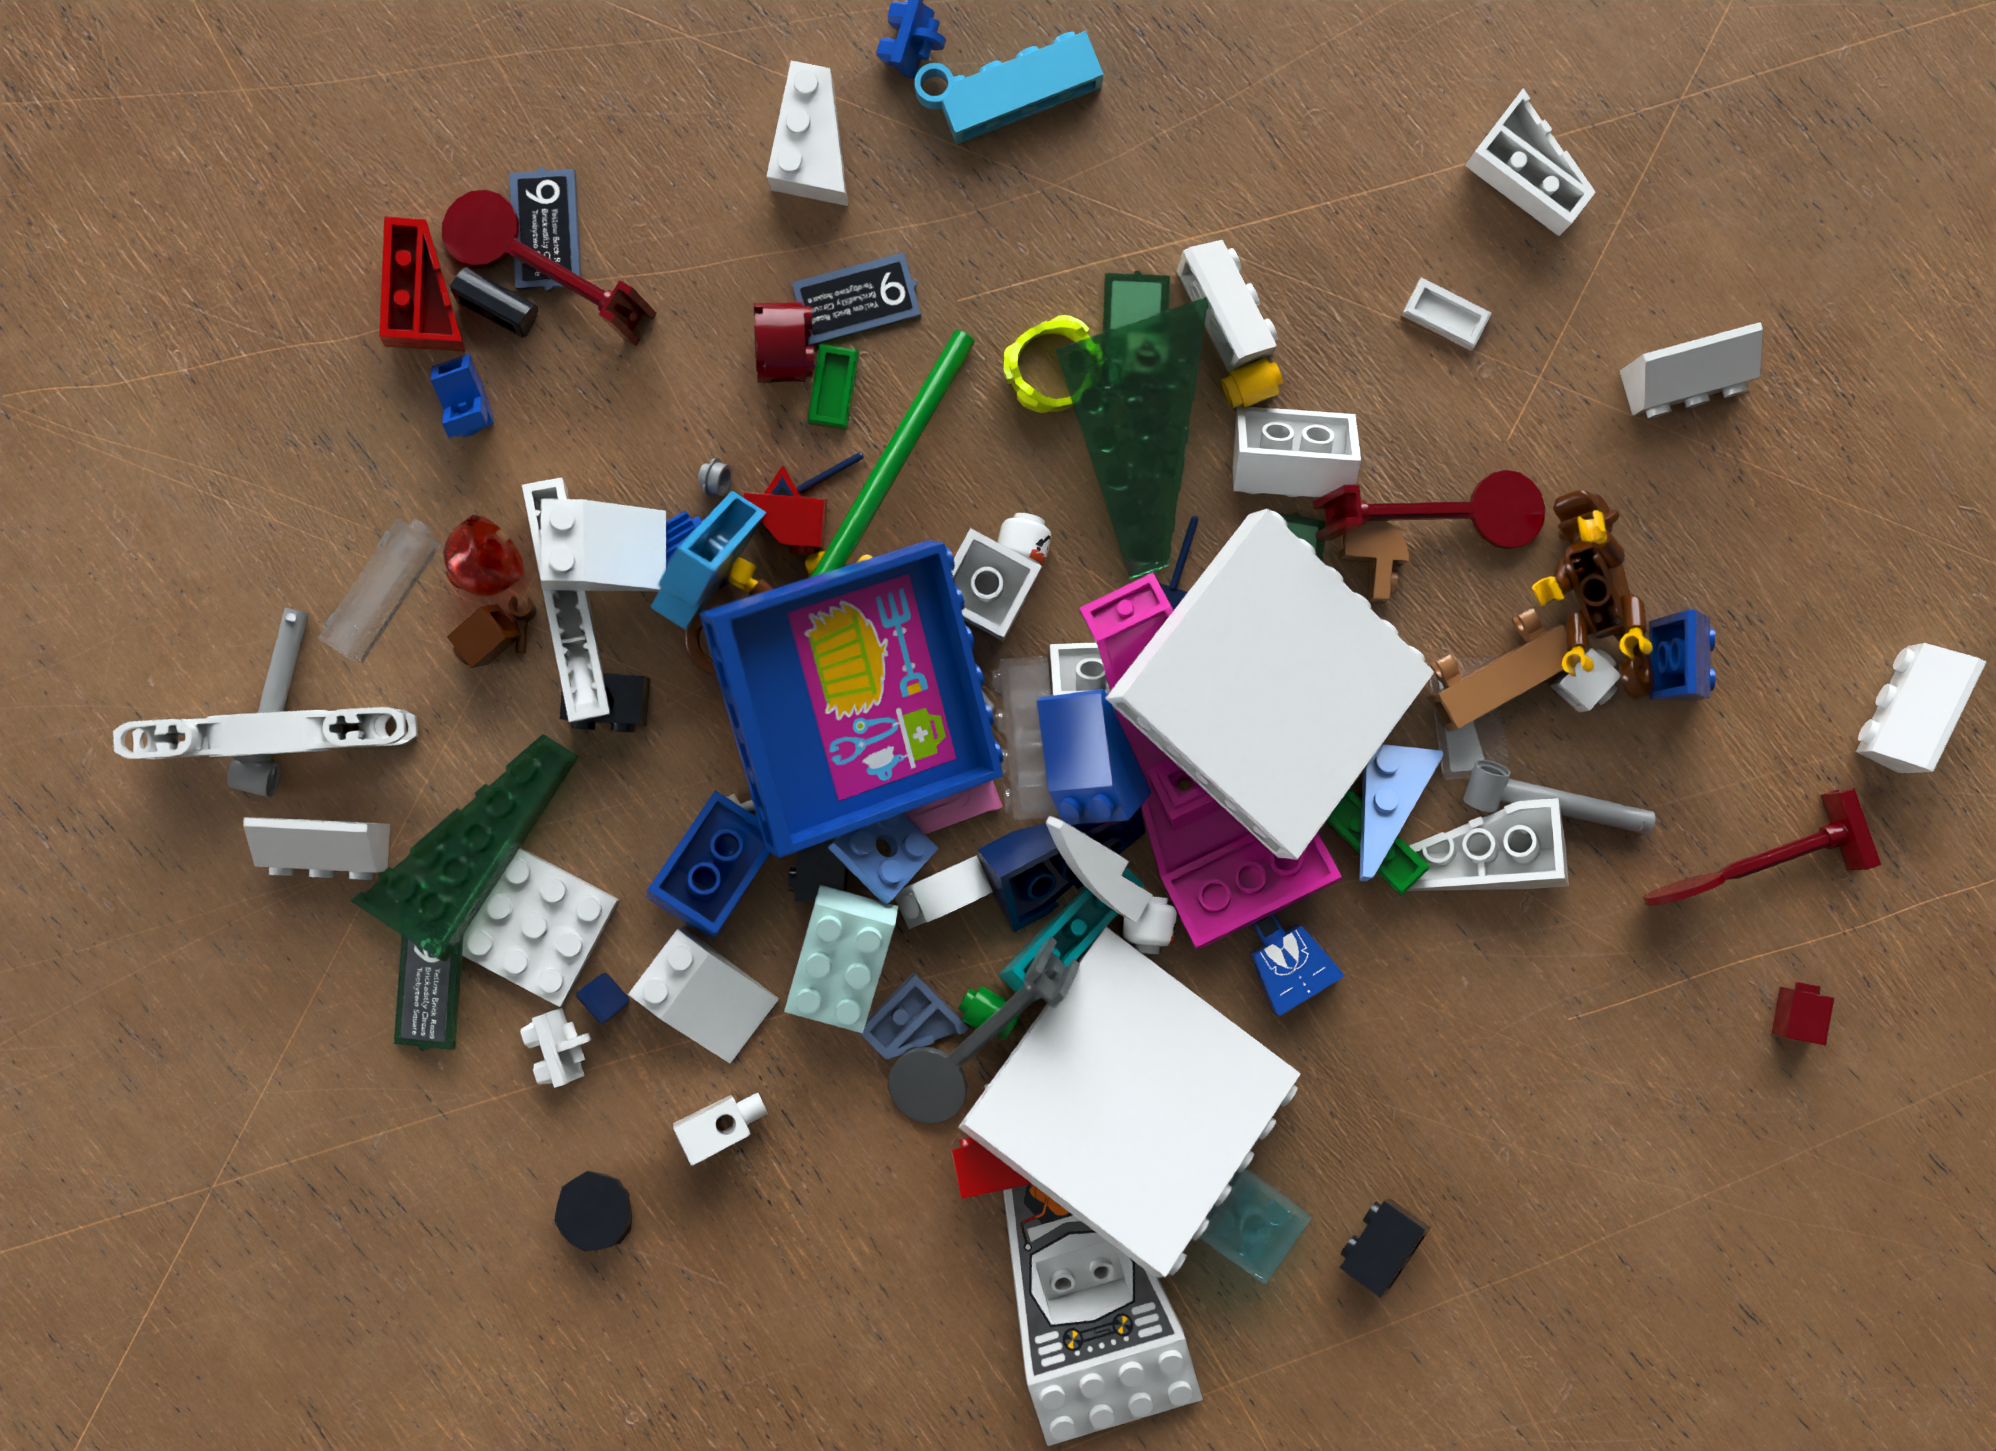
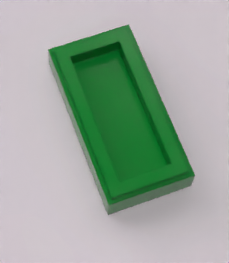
[807,344,860,430]

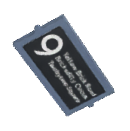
[509,167,581,292]
[792,252,921,346]

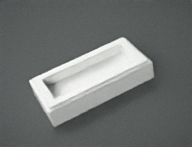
[1401,277,1492,351]

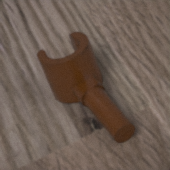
[508,596,536,654]

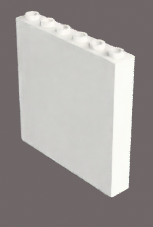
[1105,509,1434,859]
[958,927,1300,1278]

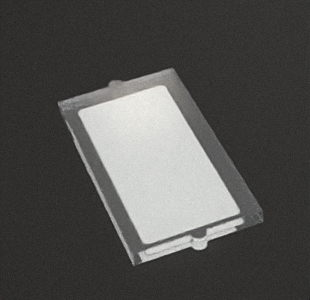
[1428,656,1510,780]

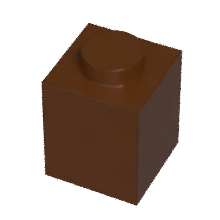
[447,604,522,668]

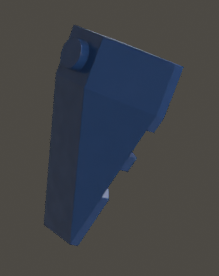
[978,808,1145,932]

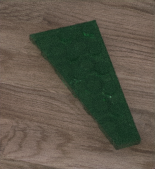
[350,734,579,962]

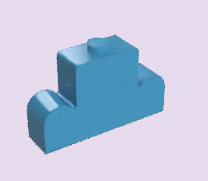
[650,491,766,630]

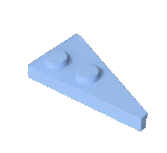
[1359,744,1443,882]

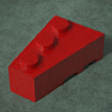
[379,216,466,352]

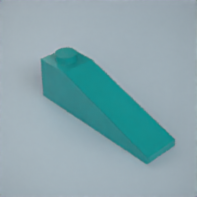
[998,867,1144,1001]

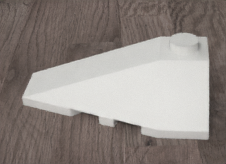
[1408,798,1569,891]

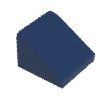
[576,973,630,1024]

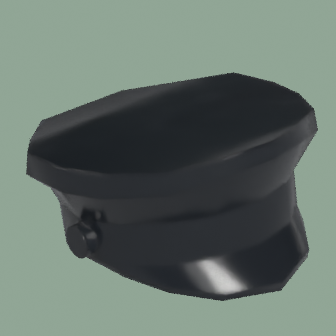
[554,1171,632,1251]

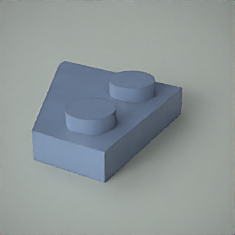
[858,972,969,1060]

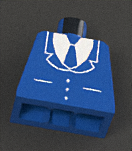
[1249,914,1345,1016]

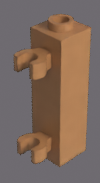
[1428,608,1568,732]

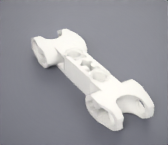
[113,707,418,759]

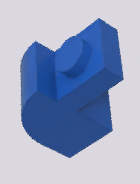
[430,354,494,438]

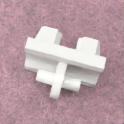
[520,1007,591,1088]

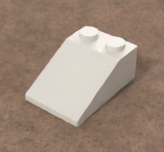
[541,499,666,592]
[628,927,779,1063]

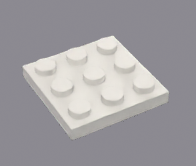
[454,844,619,1007]

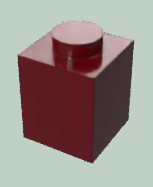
[1771,982,1834,1046]

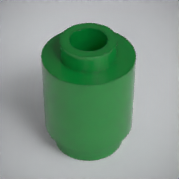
[958,985,1020,1041]

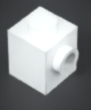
[1550,648,1620,712]

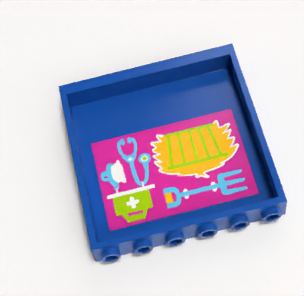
[700,540,1003,858]

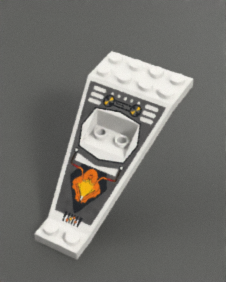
[984,1084,1203,1446]

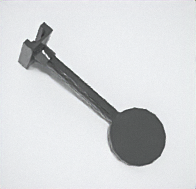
[888,936,1080,1124]

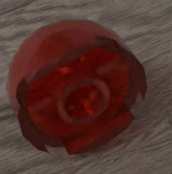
[443,515,524,597]

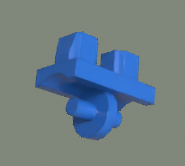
[876,0,946,79]

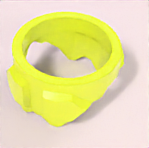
[1004,315,1102,413]

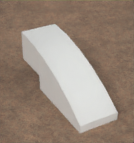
[1046,816,1152,923]

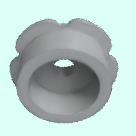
[698,458,732,496]

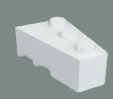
[766,60,848,206]
[1465,88,1595,236]

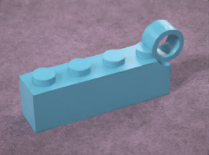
[914,31,1104,145]

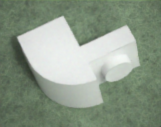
[895,855,993,929]

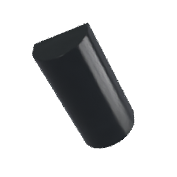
[450,267,538,338]

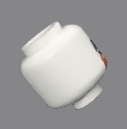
[997,513,1052,566]
[1123,897,1177,954]

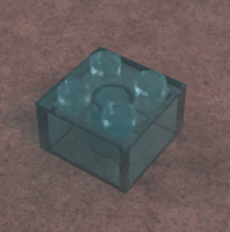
[1199,1167,1312,1285]

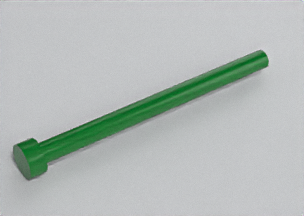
[811,330,975,577]

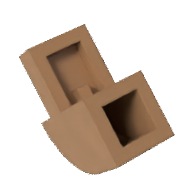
[1338,521,1409,603]

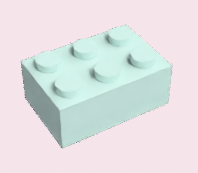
[784,885,898,1033]

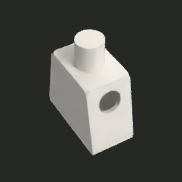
[673,1092,768,1166]

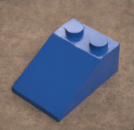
[1649,610,1716,700]
[1037,689,1152,825]
[646,790,771,941]

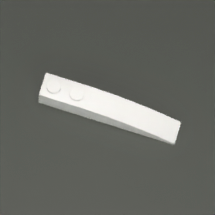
[522,477,610,722]

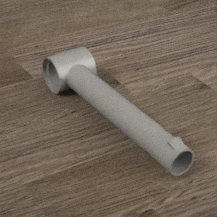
[227,608,309,797]
[1463,760,1655,835]

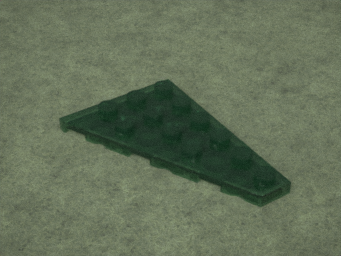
[1054,297,1208,579]

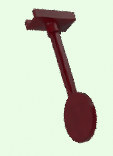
[442,190,657,346]
[1313,470,1546,549]
[1643,788,1881,906]

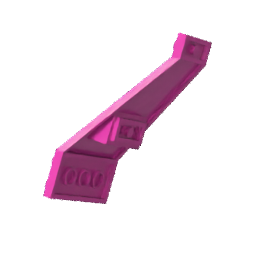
[1079,573,1342,951]

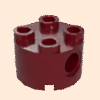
[754,302,814,383]

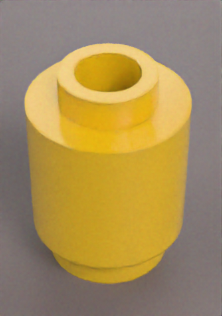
[1221,357,1283,409]

